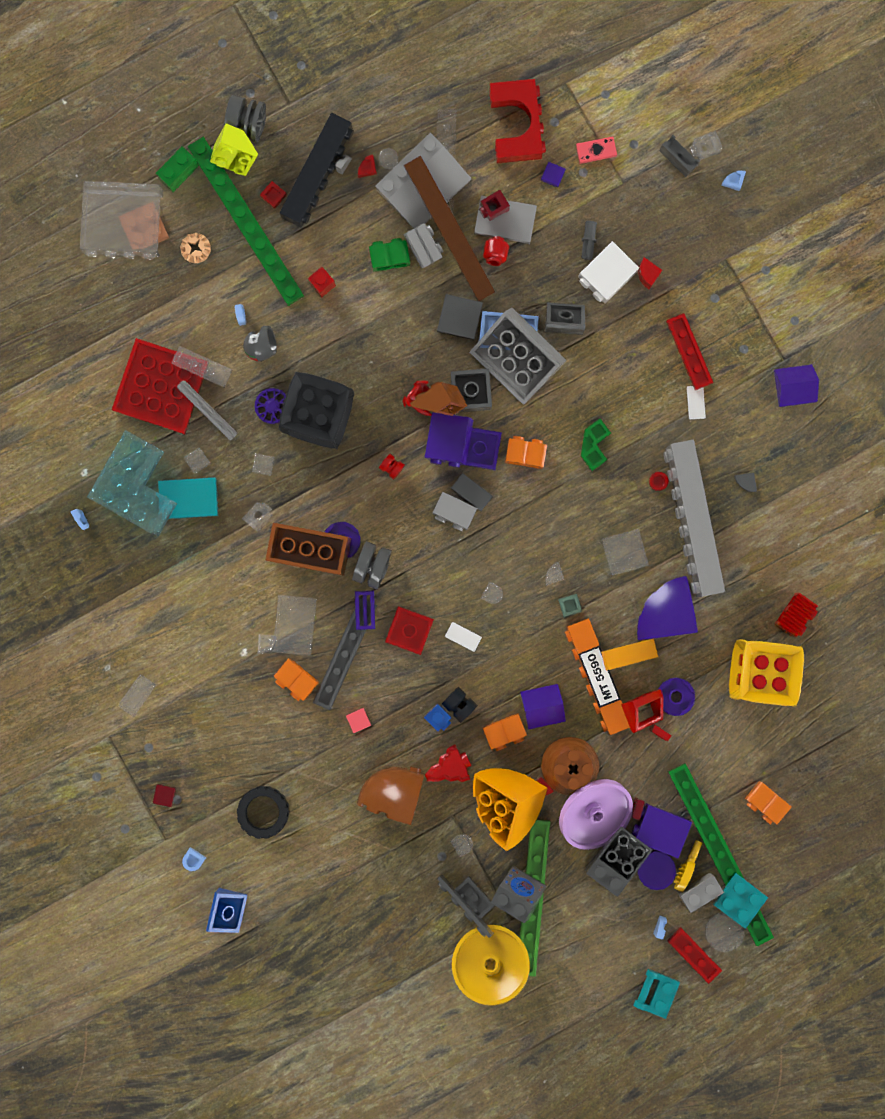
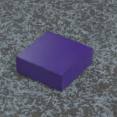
[541,161,566,188]

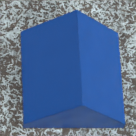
[206,888,248,933]

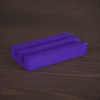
[355,591,376,630]

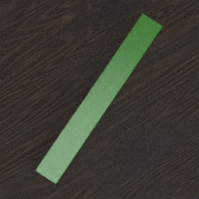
[520,819,550,976]

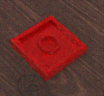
[385,606,434,655]

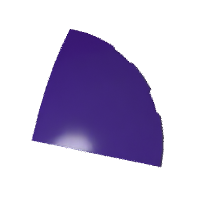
[637,576,698,640]

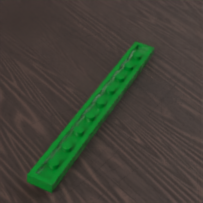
[188,136,304,306]
[668,763,774,946]

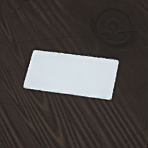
[687,386,706,419]
[445,622,482,652]

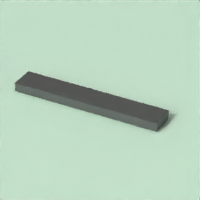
[313,598,377,710]

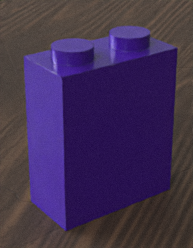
[425,412,473,468]
[631,803,692,858]

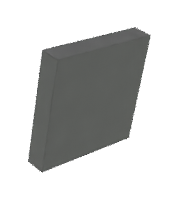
[437,294,483,340]

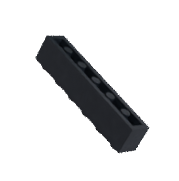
[280,112,354,228]

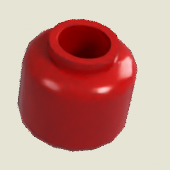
[483,236,509,266]

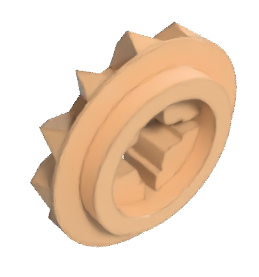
[180,232,211,263]

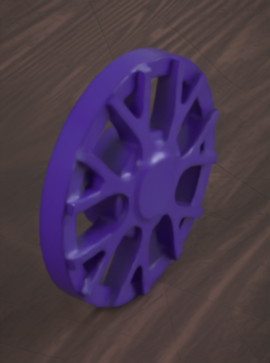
[255,388,286,424]

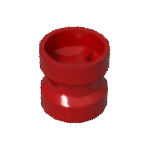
[379,453,405,480]

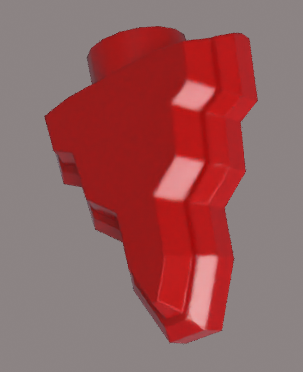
[425,744,471,782]

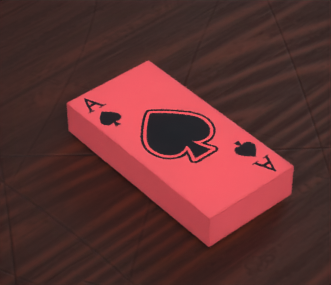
[576,137,617,164]

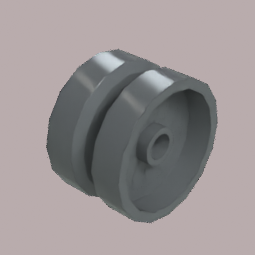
[352,541,392,590]

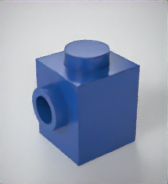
[424,703,451,731]

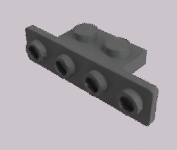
[437,875,495,938]

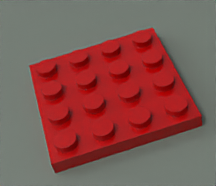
[111,338,209,435]

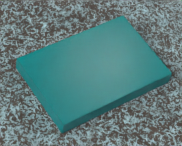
[158,477,218,520]

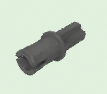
[581,221,597,260]

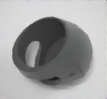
[243,326,277,362]

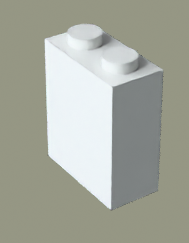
[578,241,639,303]

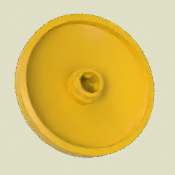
[452,925,530,1006]

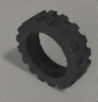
[237,786,289,839]

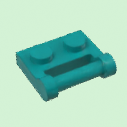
[633,969,680,1019]

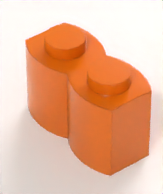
[505,436,547,469]
[274,658,320,701]
[483,713,527,751]
[745,781,791,825]

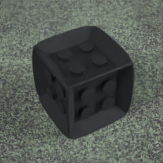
[279,372,354,449]

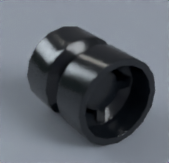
[442,686,478,723]

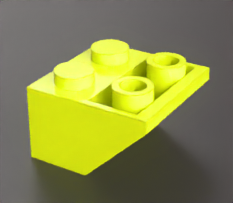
[210,124,258,176]

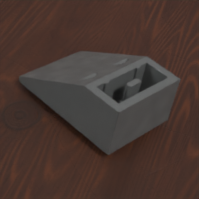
[584,827,652,897]

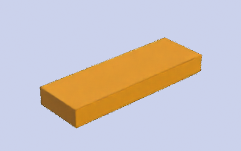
[601,638,658,670]

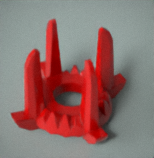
[402,381,432,416]

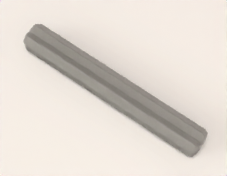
[177,380,237,440]

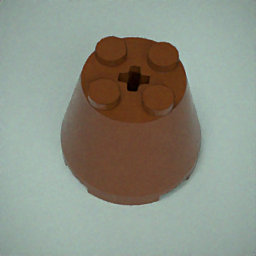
[541,737,599,795]

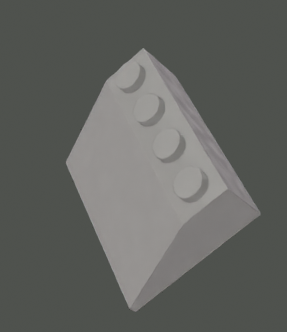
[375,133,471,229]
[470,308,567,405]

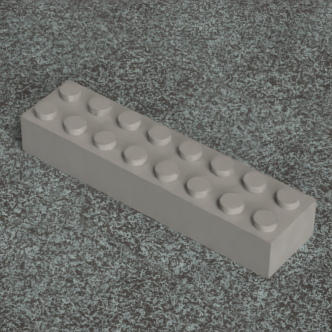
[664,439,725,597]

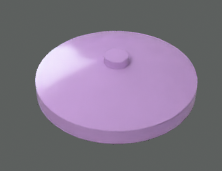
[559,779,633,850]

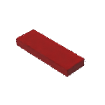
[667,927,722,984]

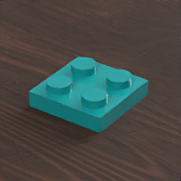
[713,873,768,929]

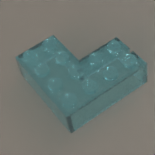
[87,430,177,537]

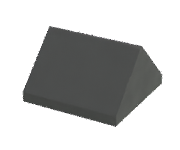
[545,302,585,335]

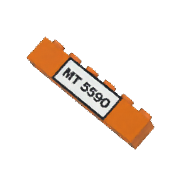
[565,618,630,735]

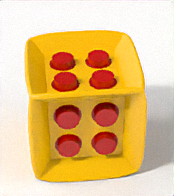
[729,639,804,707]

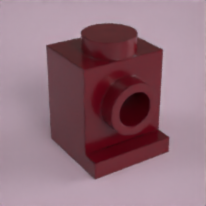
[479,190,510,221]

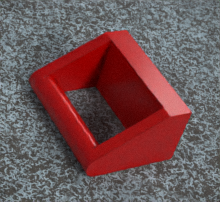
[621,689,663,733]

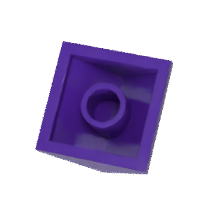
[774,364,819,407]
[520,684,566,730]

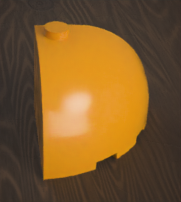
[473,768,547,851]

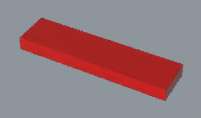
[666,313,713,391]

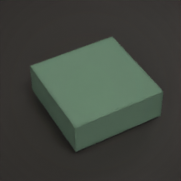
[558,594,582,617]

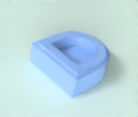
[235,304,247,326]
[182,847,206,871]

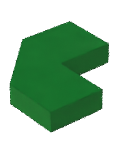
[580,418,611,471]

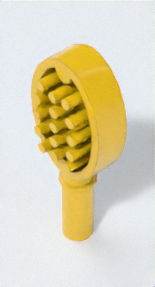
[673,840,703,892]

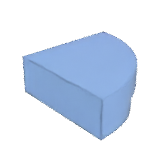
[721,171,746,191]
[71,509,90,530]
[653,916,667,939]

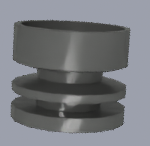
[224,95,266,142]

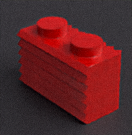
[774,593,818,637]

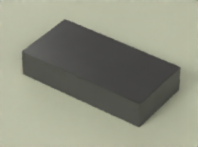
[451,473,493,511]

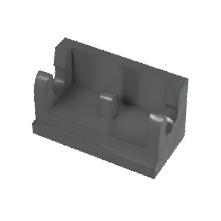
[659,135,700,177]

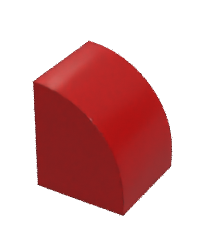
[638,257,663,289]

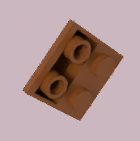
[410,382,468,416]

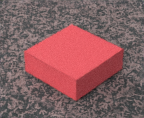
[346,708,371,733]

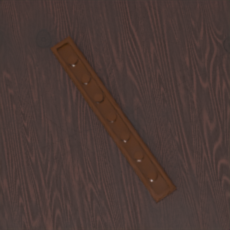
[404,156,495,302]

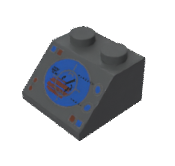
[491,866,547,923]

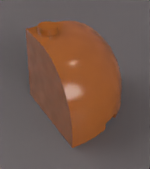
[357,766,424,825]

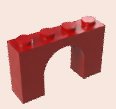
[489,79,546,163]

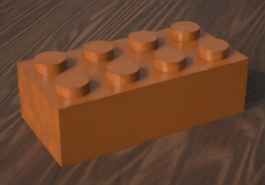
[265,523,352,576]

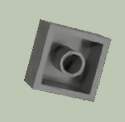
[450,368,492,413]

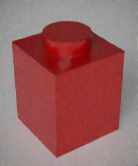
[307,267,336,298]

